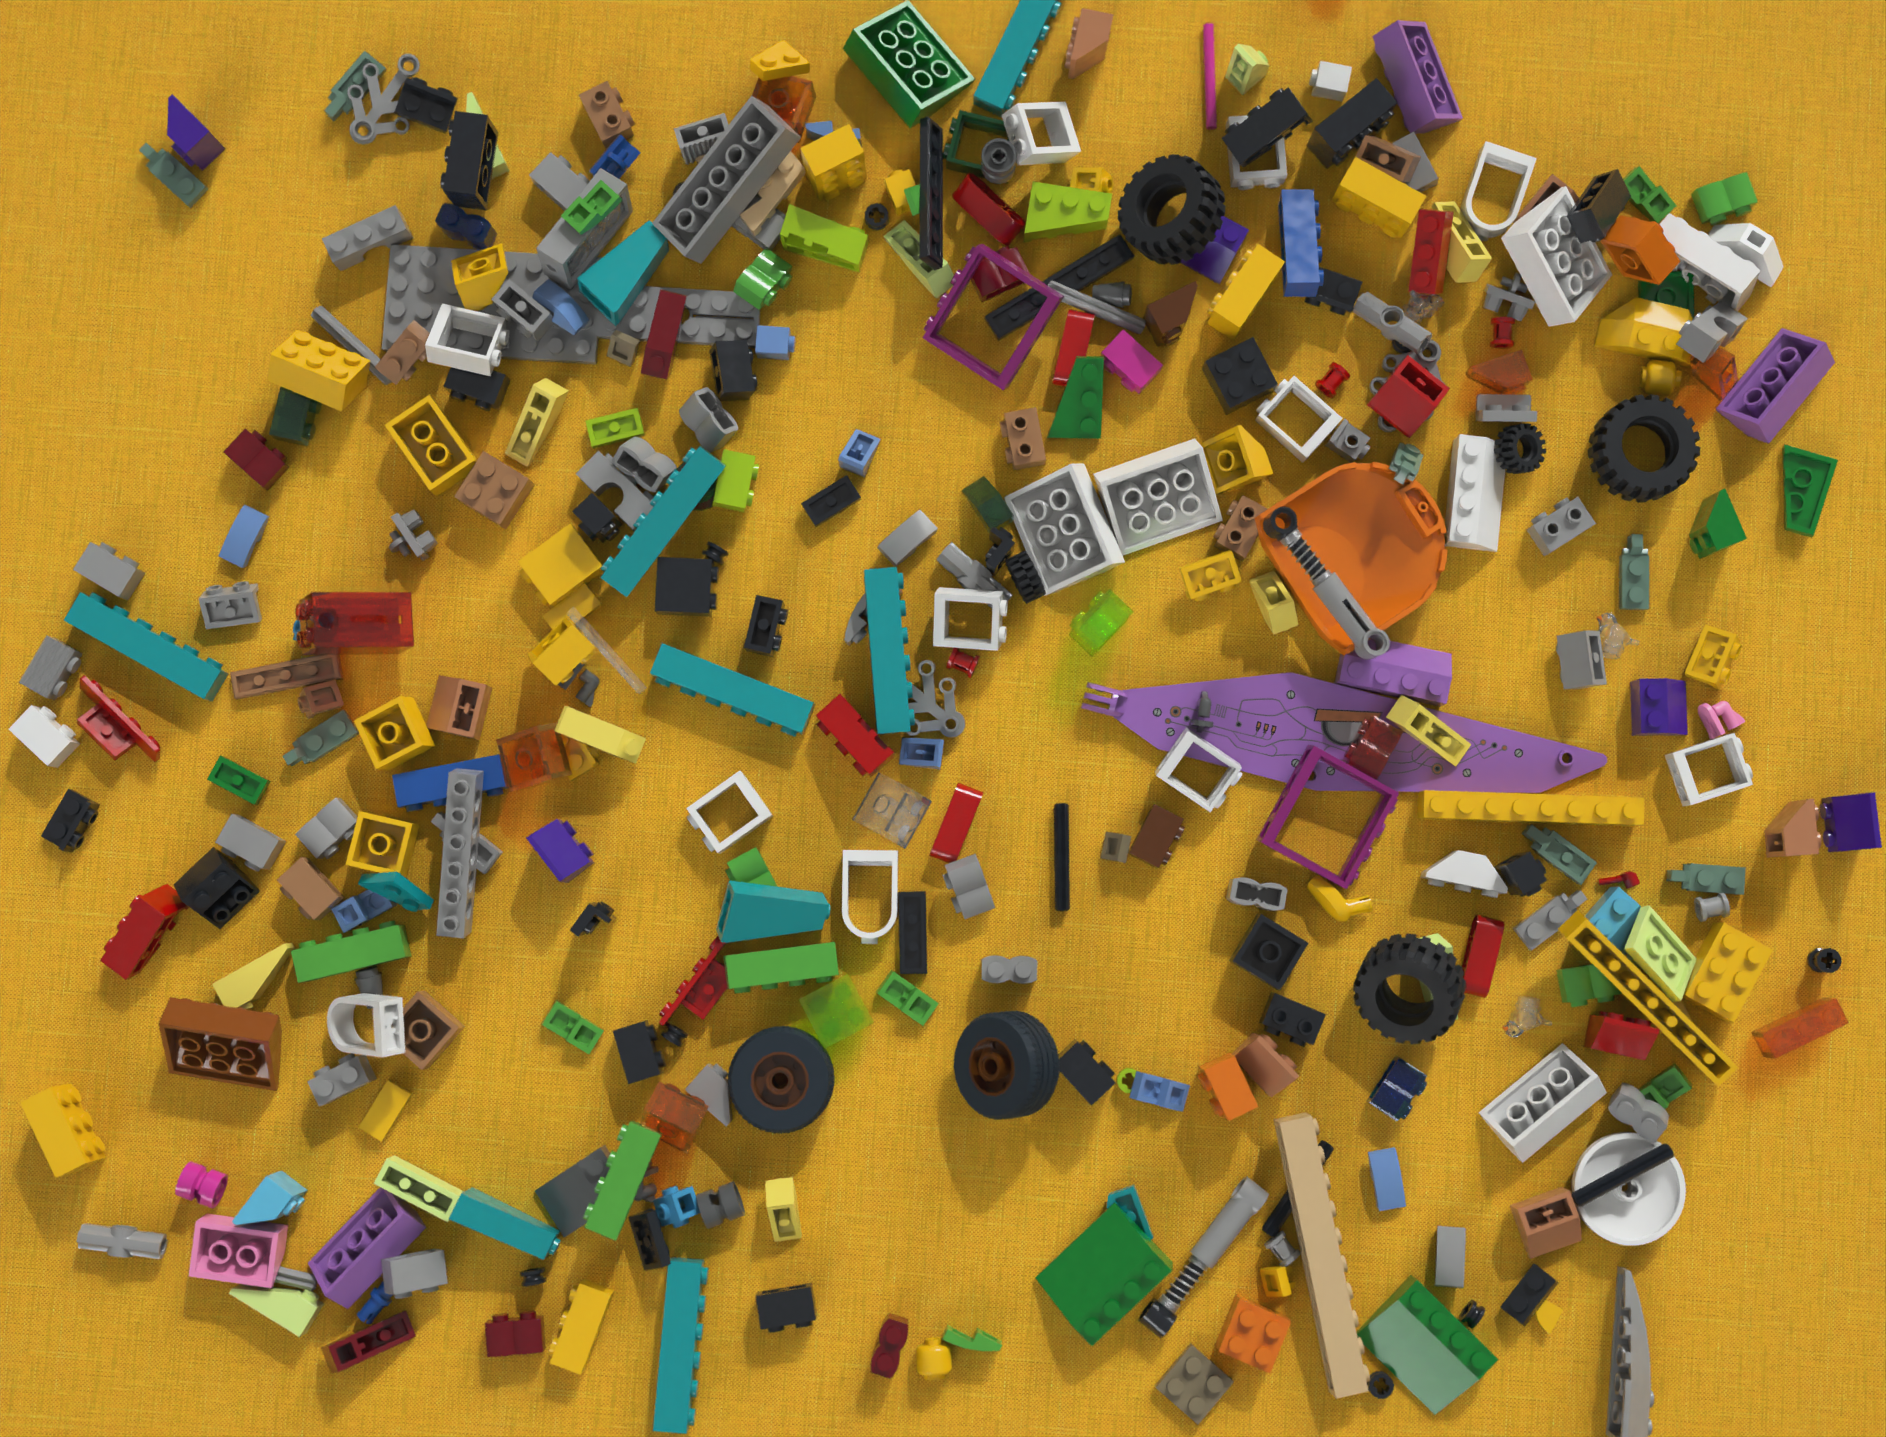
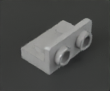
[1475,394,1537,422]
[199,581,262,629]

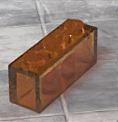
[1751,997,1849,1059]

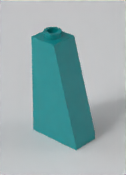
[577,220,669,326]
[716,880,831,943]
[449,1187,561,1260]

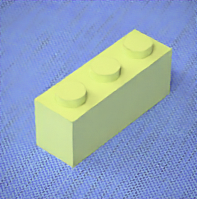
[374,1155,464,1222]

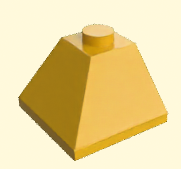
[451,243,509,311]
[1200,425,1273,495]

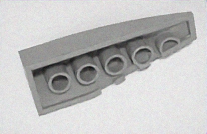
[1606,1266,1654,1437]

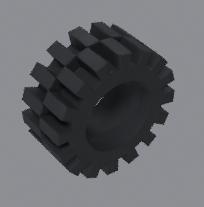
[1494,423,1546,474]
[1005,551,1046,604]

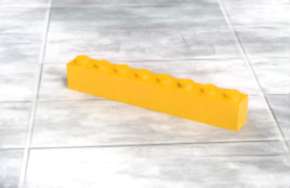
[1417,790,1644,826]
[1558,910,1739,1086]

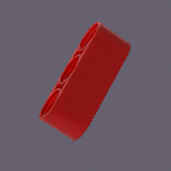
[952,173,1026,246]
[1052,309,1095,387]
[929,782,984,863]
[1461,914,1505,998]

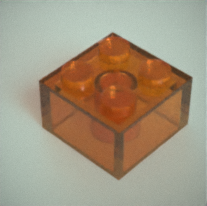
[752,76,816,143]
[496,722,572,792]
[640,1082,709,1154]

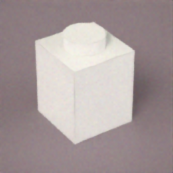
[1309,61,1352,102]

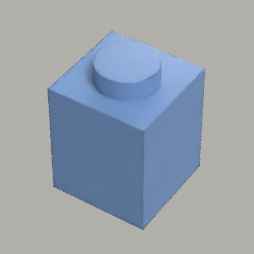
[755,325,795,360]

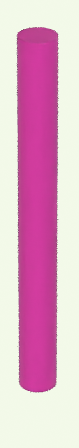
[1203,23,1217,130]

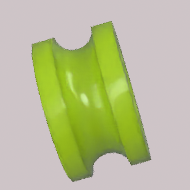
[1117,1068,1136,1093]

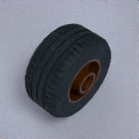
[954,1011,1060,1120]
[728,1026,835,1134]

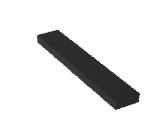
[920,116,943,270]
[984,234,1134,341]

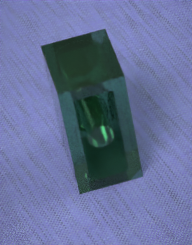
[269,387,322,446]

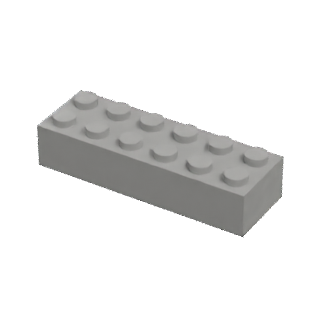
[652,96,801,264]

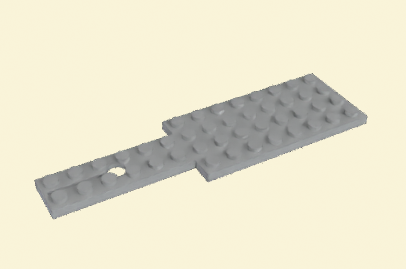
[382,245,761,365]

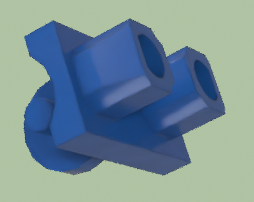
[589,134,641,179]

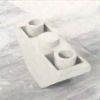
[1708,223,1784,287]
[1420,850,1508,898]

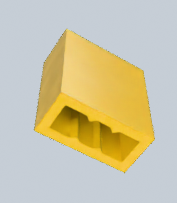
[518,523,604,607]

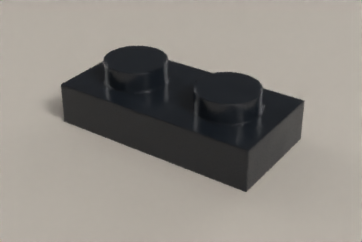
[801,475,861,527]
[1501,1264,1558,1327]

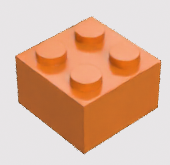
[1600,215,1681,285]
[1197,1053,1258,1121]
[1215,1294,1292,1373]

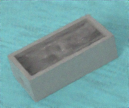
[536,168,633,290]

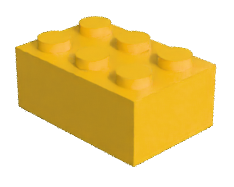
[800,124,867,201]
[1332,157,1426,238]
[1207,244,1285,341]
[268,330,371,411]
[385,394,477,496]
[1682,923,1773,1022]
[20,1084,106,1178]

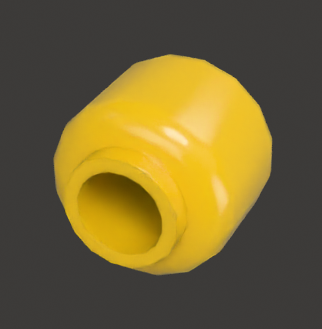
[1640,360,1681,396]
[916,1337,952,1380]

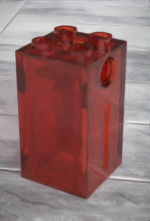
[295,592,414,655]

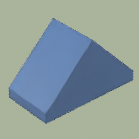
[838,429,881,477]
[899,737,944,770]

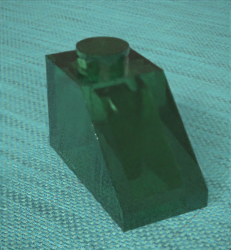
[962,476,1014,534]

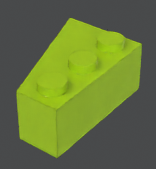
[1023,182,1112,243]
[780,204,869,272]

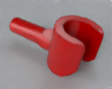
[1598,871,1640,889]

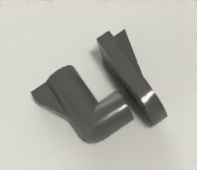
[558,663,600,707]
[1190,691,1214,733]
[634,1160,659,1203]

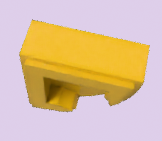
[1535,1300,1563,1334]

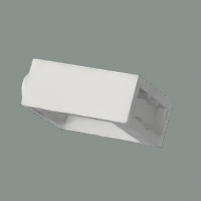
[1002,102,1081,165]
[1226,115,1287,190]
[425,303,510,376]
[1255,376,1343,463]
[933,587,1008,651]
[1155,727,1242,812]
[1665,733,1753,806]
[686,771,773,854]

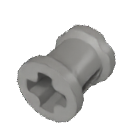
[1694,893,1730,922]
[1264,1230,1301,1267]

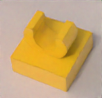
[1260,1266,1296,1297]

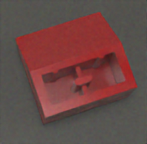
[1367,355,1450,438]
[1583,1011,1659,1060]

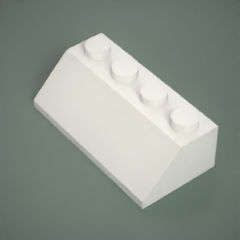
[1444,434,1505,552]
[1479,1043,1607,1163]

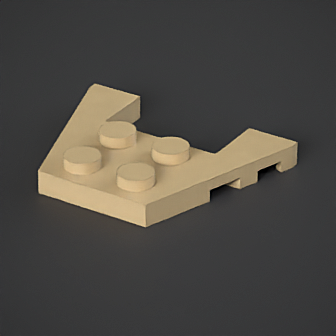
[695,151,806,236]

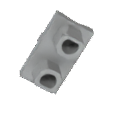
[1483,273,1535,321]
[389,510,438,561]

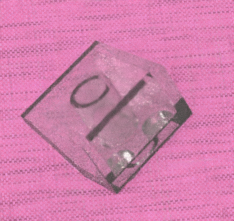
[852,772,932,849]

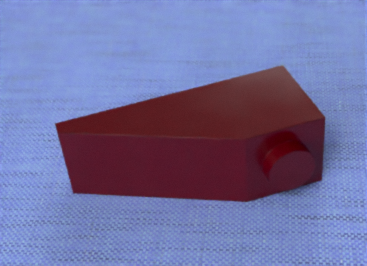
[641,290,687,380]
[321,1310,416,1373]

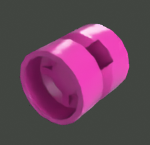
[175,1161,228,1209]

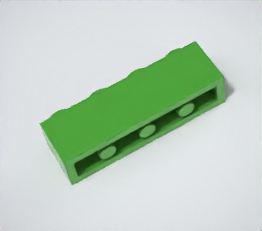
[291,921,412,983]
[724,942,839,994]
[583,1120,662,1241]

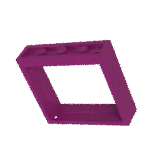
[922,244,1064,390]
[1256,745,1399,889]

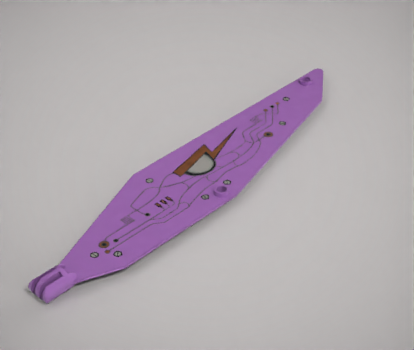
[1081,672,1607,793]

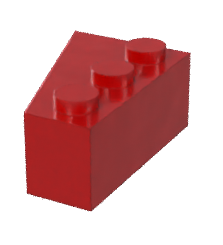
[816,694,895,777]
[100,884,189,980]

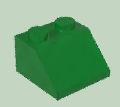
[1689,489,1747,559]

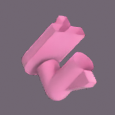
[1697,701,1745,740]

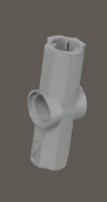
[1353,292,1432,354]
[936,542,1012,608]
[76,1223,168,1259]

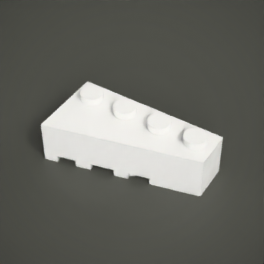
[1660,213,1761,311]

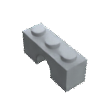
[322,205,413,271]
[1676,301,1748,363]
[576,451,654,532]

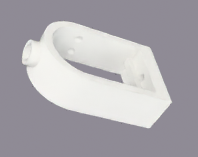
[1460,141,1537,241]
[842,850,898,944]
[327,993,405,1057]

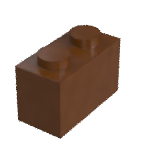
[1128,804,1185,868]

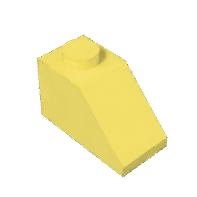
[1249,571,1299,635]
[765,1177,802,1242]

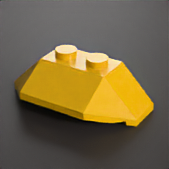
[1594,297,1701,370]

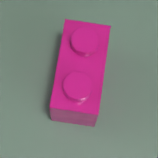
[1100,329,1163,394]

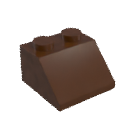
[1143,281,1198,347]

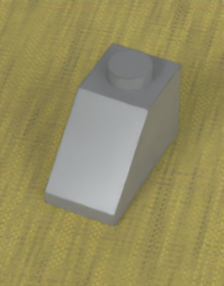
[685,1063,732,1126]

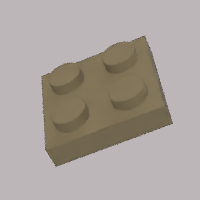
[1155,1343,1234,1424]

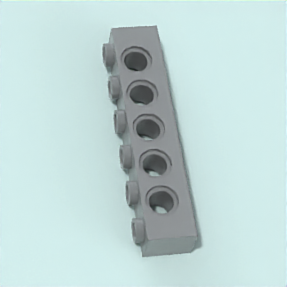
[436,768,484,939]

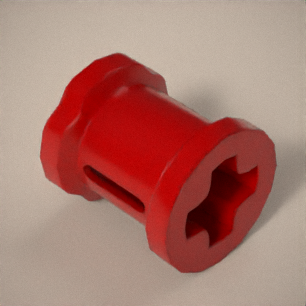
[1490,317,1515,349]
[1315,362,1350,398]
[946,648,980,679]

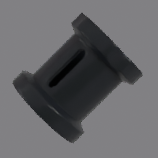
[1807,948,1842,973]

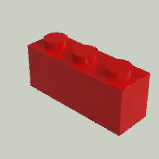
[1408,209,1454,295]

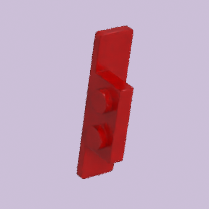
[77,675,161,762]
[659,936,727,1026]

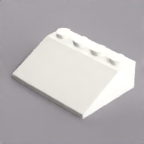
[1501,186,1612,327]
[1093,439,1223,556]
[1004,463,1125,596]

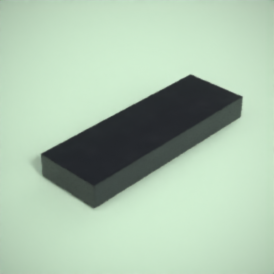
[898,891,927,974]

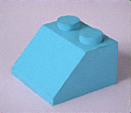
[1585,887,1641,955]
[232,1170,307,1225]

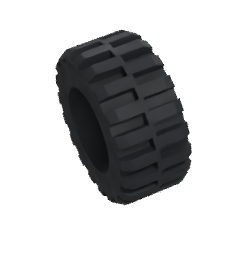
[1118,154,1226,265]
[1588,394,1701,502]
[1353,934,1466,1044]

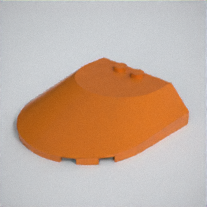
[1255,462,1448,656]

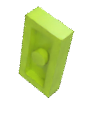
[585,408,645,448]

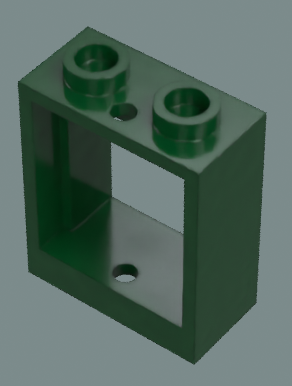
[943,110,1015,184]

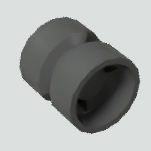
[981,138,1017,184]
[696,1181,745,1229]

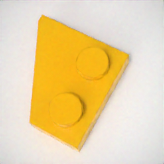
[750,40,810,81]

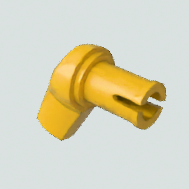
[1307,875,1373,922]

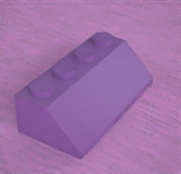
[1372,20,1463,134]
[1716,328,1835,444]
[1334,639,1452,707]
[308,1187,426,1309]

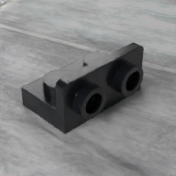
[394,77,458,133]
[1304,267,1362,316]
[985,527,1015,576]
[41,789,100,852]
[570,901,617,937]
[628,1209,671,1271]

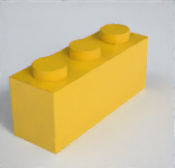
[548,1279,614,1375]

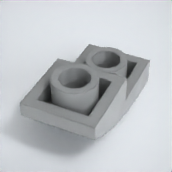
[877,510,938,567]
[844,593,867,646]
[1435,1226,1466,1288]

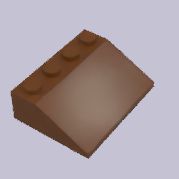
[158,997,282,1091]

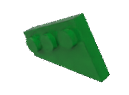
[1047,356,1104,439]
[1782,444,1838,538]

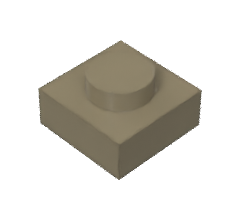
[606,330,640,367]
[1101,832,1131,863]

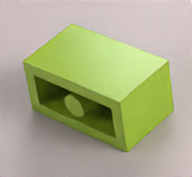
[712,449,759,512]

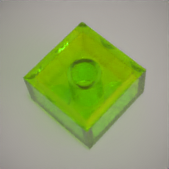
[1069,589,1133,657]
[799,973,874,1049]

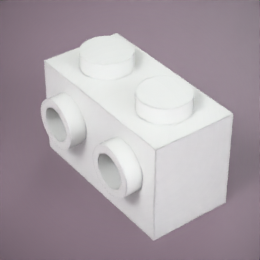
[9,705,80,768]

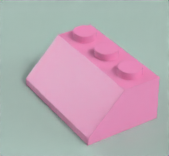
[189,1213,288,1288]

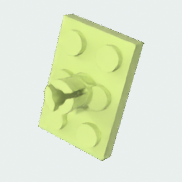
[1624,905,1697,1002]

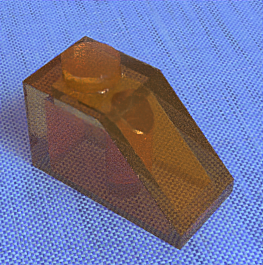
[1690,348,1738,401]
[1465,350,1533,395]

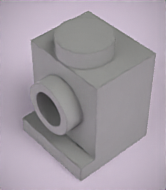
[1325,418,1371,463]

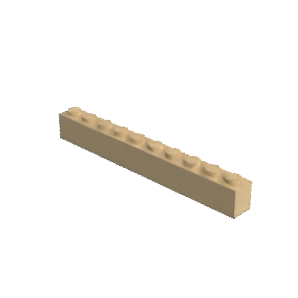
[1273,1112,1370,1399]

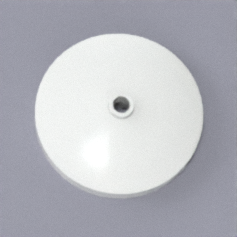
[1572,1132,1686,1246]

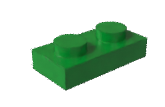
[207,755,271,805]

